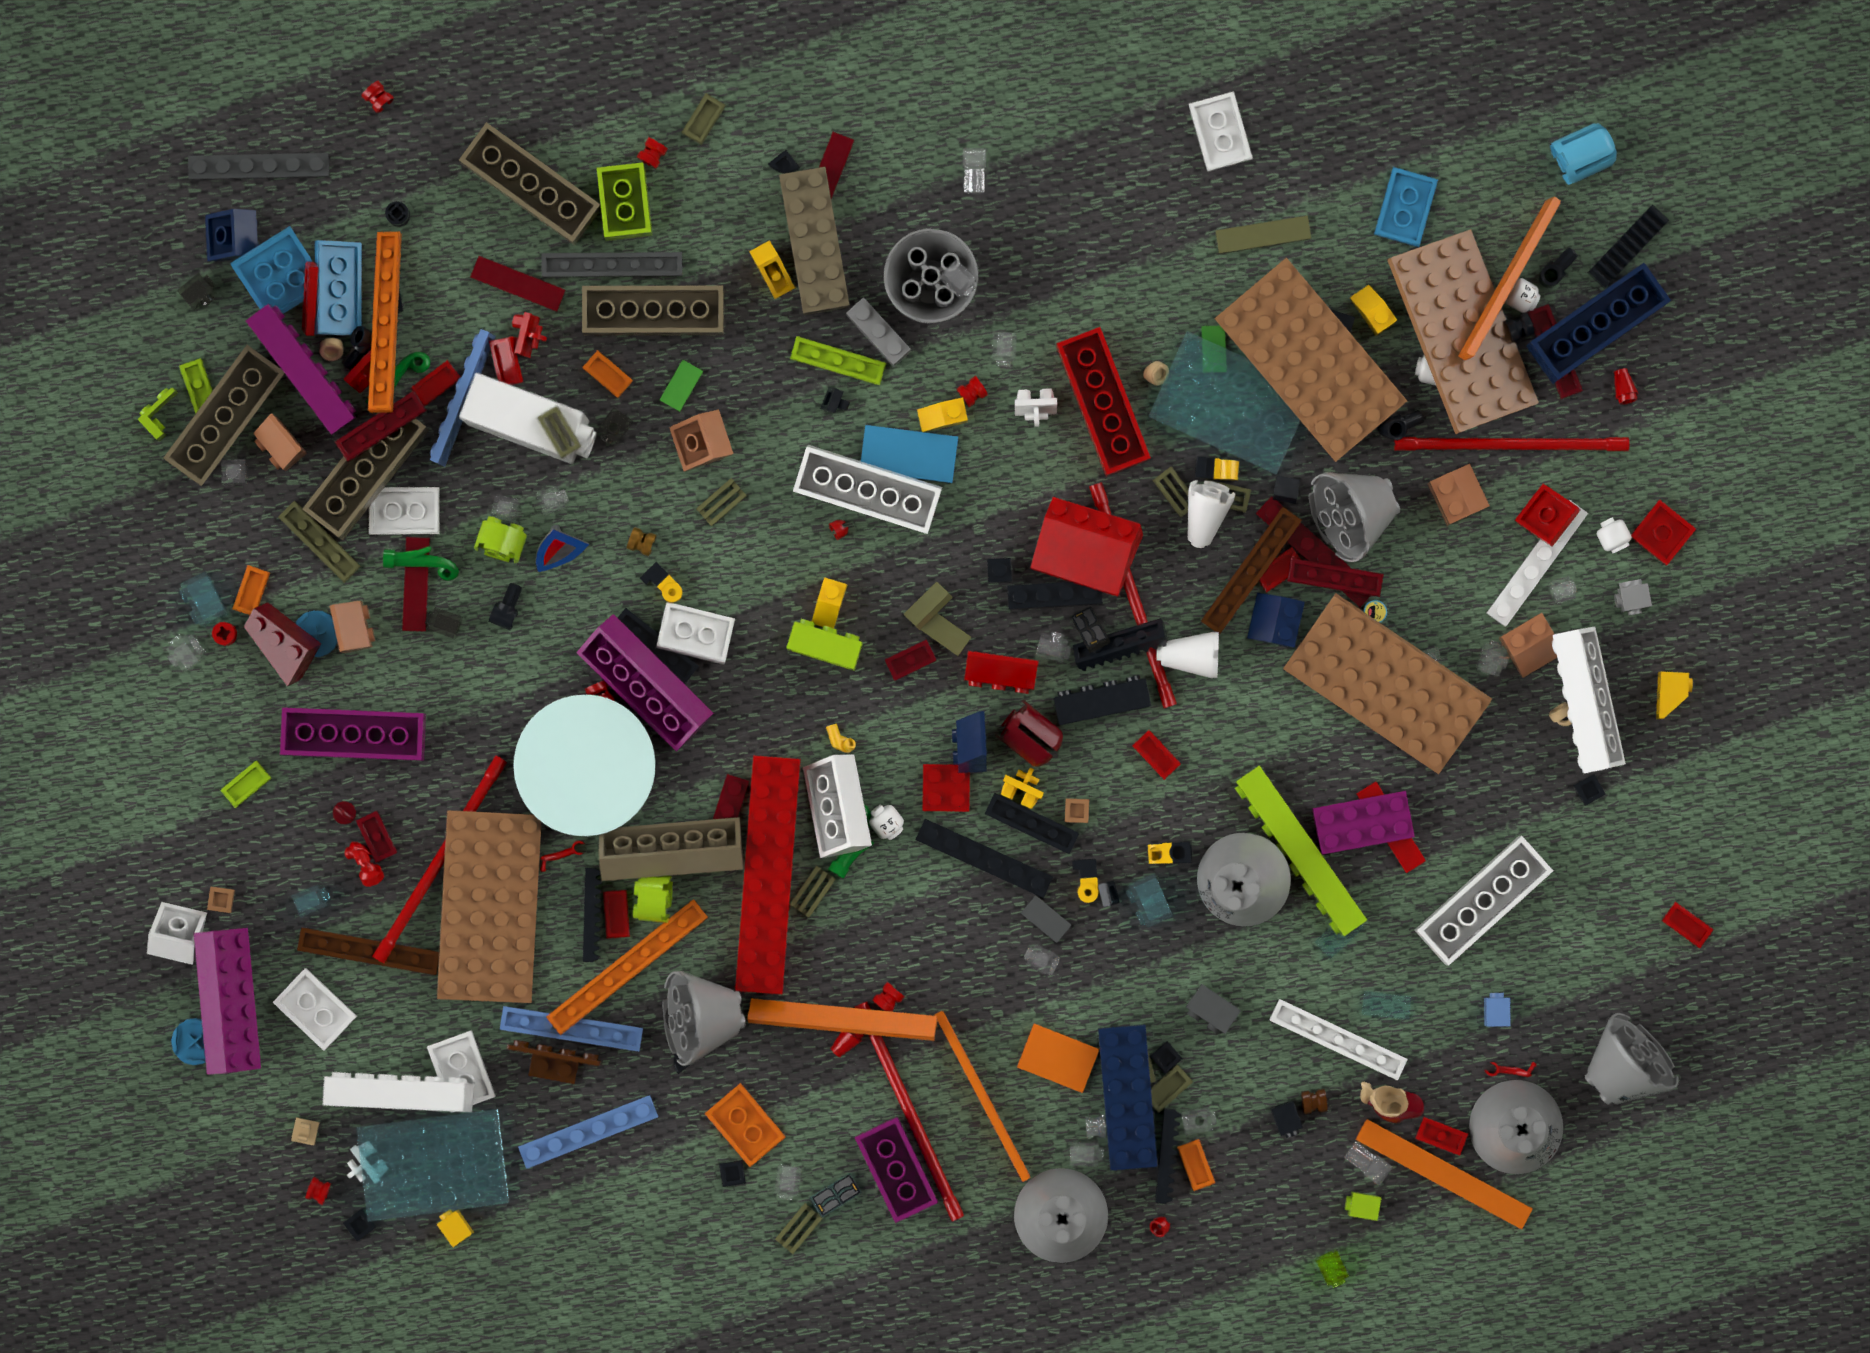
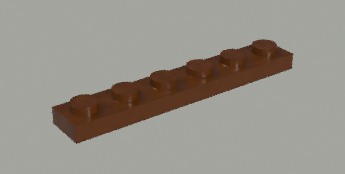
[1201,507,1302,635]
[297,927,439,975]

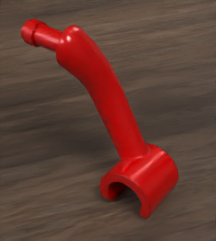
[540,841,585,872]
[1484,1062,1537,1077]

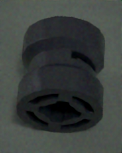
[385,201,411,227]
[1504,313,1535,343]

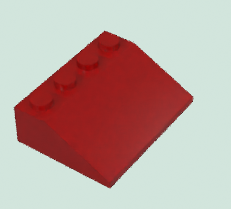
[1030,497,1143,597]

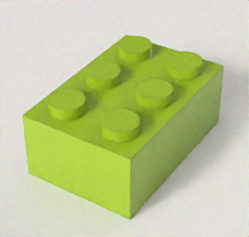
[597,162,653,241]
[786,619,863,671]

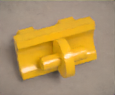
[1001,767,1044,809]

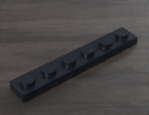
[915,819,1053,898]

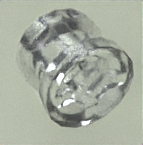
[1085,1114,1106,1139]

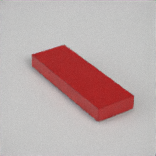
[301,261,318,336]

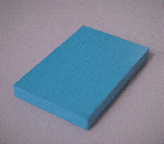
[1374,167,1438,247]

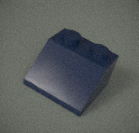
[205,209,259,262]
[1247,593,1305,649]
[952,711,987,773]

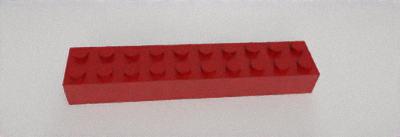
[735,756,801,994]

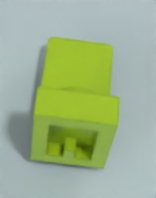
[138,388,178,441]

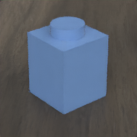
[1484,993,1510,1027]

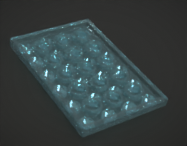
[1148,331,1300,475]
[356,1109,509,1222]

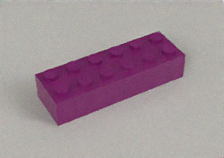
[246,304,356,435]
[576,614,714,752]
[280,708,426,761]
[194,928,261,1075]

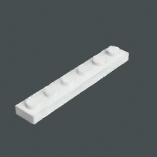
[1487,500,1588,627]
[1269,999,1408,1080]

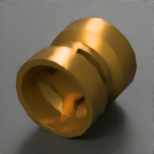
[627,527,657,557]

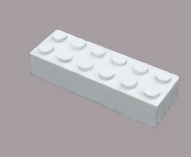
[793,445,943,534]
[1552,627,1626,774]
[1414,836,1553,966]
[323,1072,474,1112]

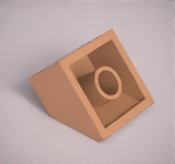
[669,410,733,471]
[253,414,307,471]
[1428,464,1489,526]
[330,601,375,653]
[1499,613,1557,678]

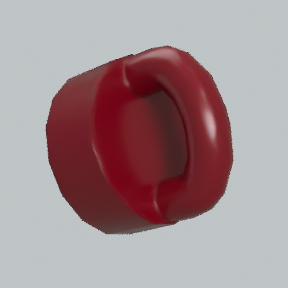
[333,801,357,825]

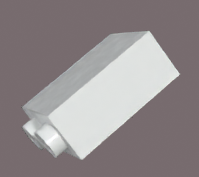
[460,373,597,464]

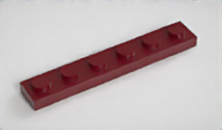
[1256,496,1370,608]

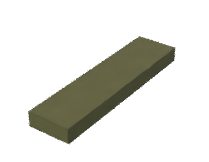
[1215,215,1311,254]
[278,500,361,583]

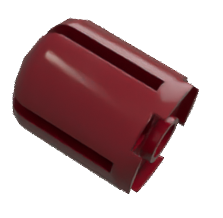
[995,700,1063,767]

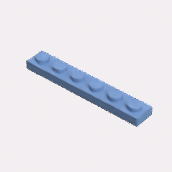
[430,329,496,467]
[500,1006,643,1051]
[518,1095,659,1169]

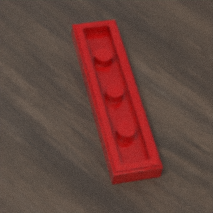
[1356,781,1426,873]

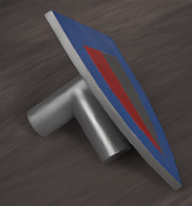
[535,525,589,572]

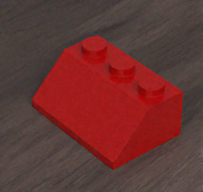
[964,651,1038,694]

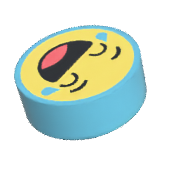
[1363,600,1387,623]

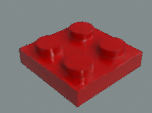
[1515,483,1581,547]
[1631,500,1696,566]
[922,764,970,812]

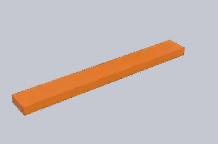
[1458,197,1561,360]
[368,231,402,413]
[546,899,708,1035]
[747,998,937,1041]
[934,1010,1030,1182]
[1355,1119,1533,1229]

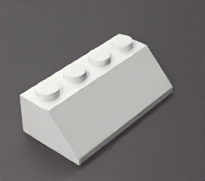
[803,755,872,858]

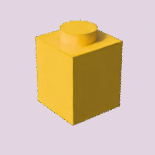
[437,1209,474,1247]

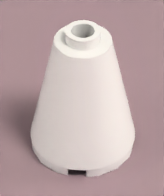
[1188,480,1235,548]
[1157,632,1219,679]

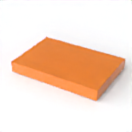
[1017,1023,1100,1093]
[704,1083,786,1167]

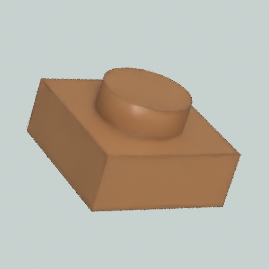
[1065,799,1089,823]
[207,886,235,913]

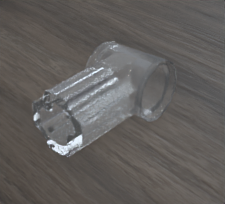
[963,148,986,194]
[1344,1141,1393,1186]

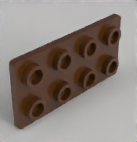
[507,1040,603,1084]

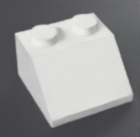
[147,902,207,965]

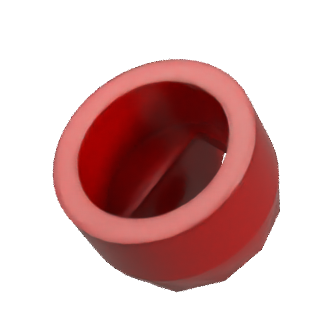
[829,519,849,540]
[1149,1216,1170,1237]

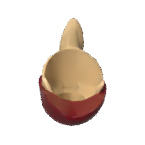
[1360,1082,1425,1123]

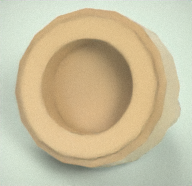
[320,338,343,361]
[1143,361,1169,386]
[1549,702,1572,726]

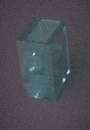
[179,572,229,627]
[1126,873,1173,928]

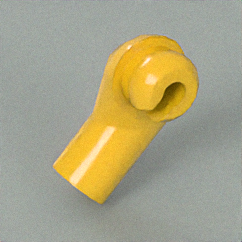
[826,724,856,753]

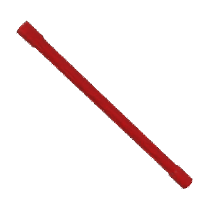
[1394,437,1629,451]
[1089,482,1177,708]
[372,755,507,963]
[855,1001,964,1221]

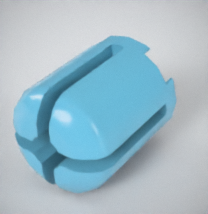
[1550,123,1617,185]

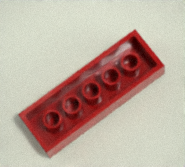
[1056,327,1151,477]

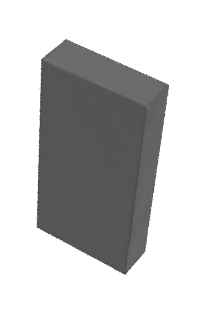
[1021,895,1071,943]

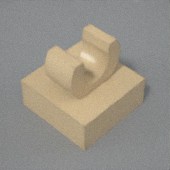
[291,1117,320,1146]

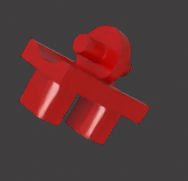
[510,312,547,358]

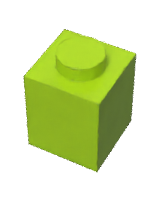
[1345,1191,1381,1221]

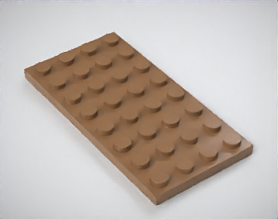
[1387,229,1539,434]
[1214,257,1407,462]
[1283,593,1492,774]
[437,810,541,1003]

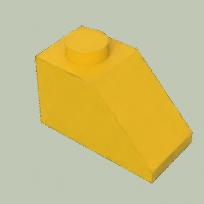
[749,240,795,299]
[1350,285,1397,336]
[917,397,968,432]
[812,577,847,628]
[1656,672,1693,719]

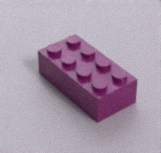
[1312,791,1415,855]
[855,1116,938,1223]

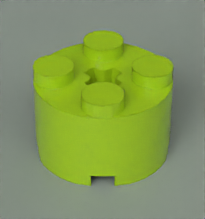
[474,516,527,563]
[633,876,673,923]

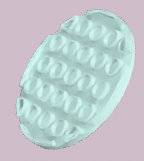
[514,695,655,836]

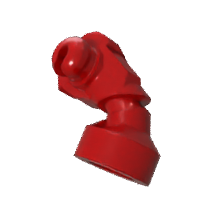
[345,841,384,887]

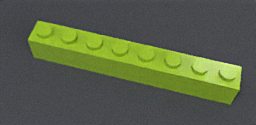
[1234,765,1367,936]

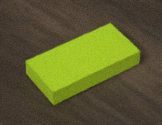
[220,760,272,808]

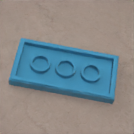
[315,240,362,336]
[861,425,958,483]

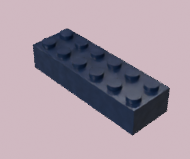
[1526,263,1671,384]
[1098,1024,1158,1171]

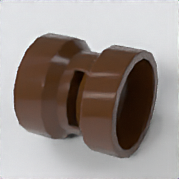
[1301,1089,1328,1115]

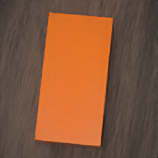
[582,350,633,398]
[232,565,270,615]
[1177,1139,1215,1191]

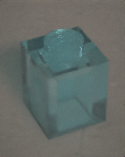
[292,885,330,917]

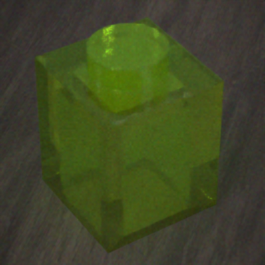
[1314,1249,1349,1288]

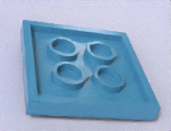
[230,226,313,314]

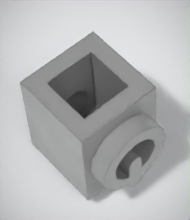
[1614,579,1652,616]

